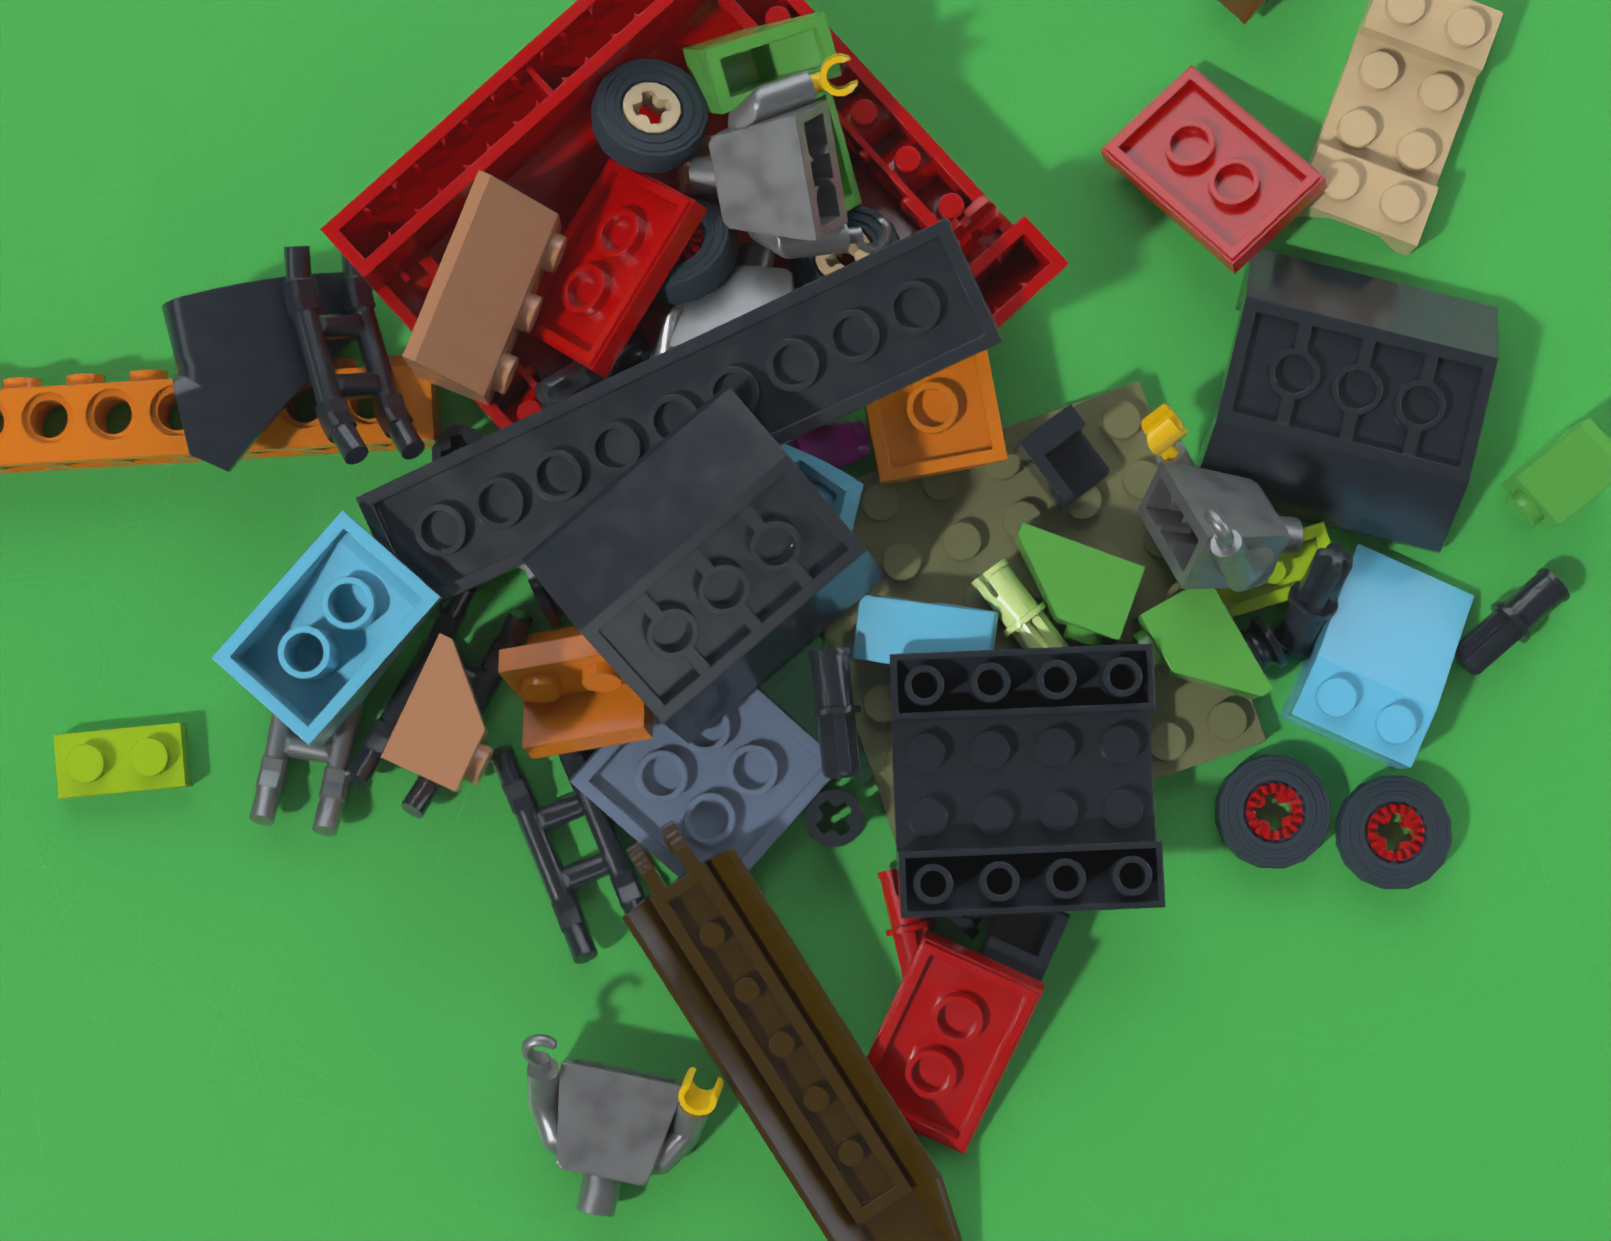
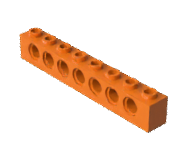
[0,355,441,474]

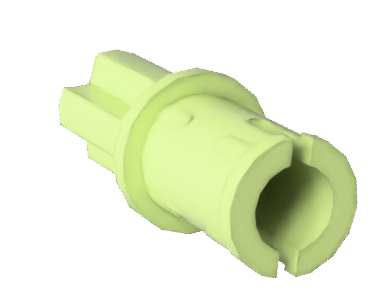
[971,558,1070,649]

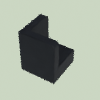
[1014,404,1110,511]
[978,912,1070,981]

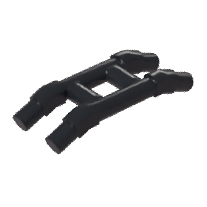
[283,246,425,465]
[345,587,533,818]
[490,745,646,964]

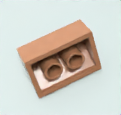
[402,170,568,406]
[381,633,495,792]

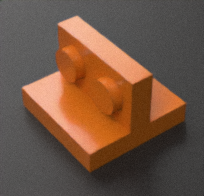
[865,350,1008,485]
[498,626,653,759]

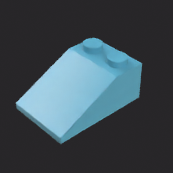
[212,510,442,745]
[1279,544,1474,769]

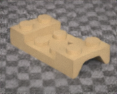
[1298,0,1504,256]

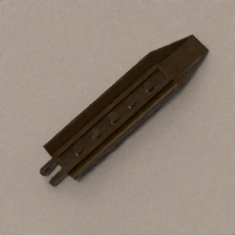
[622,820,962,1241]

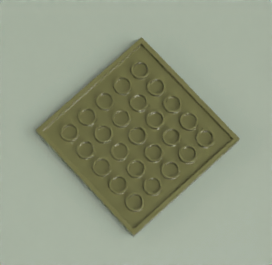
[823,382,1266,843]

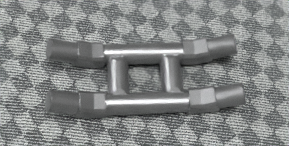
[249,700,364,836]

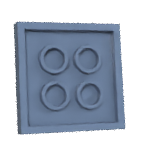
[570,687,830,877]

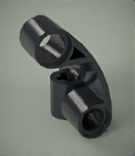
[162,272,357,473]

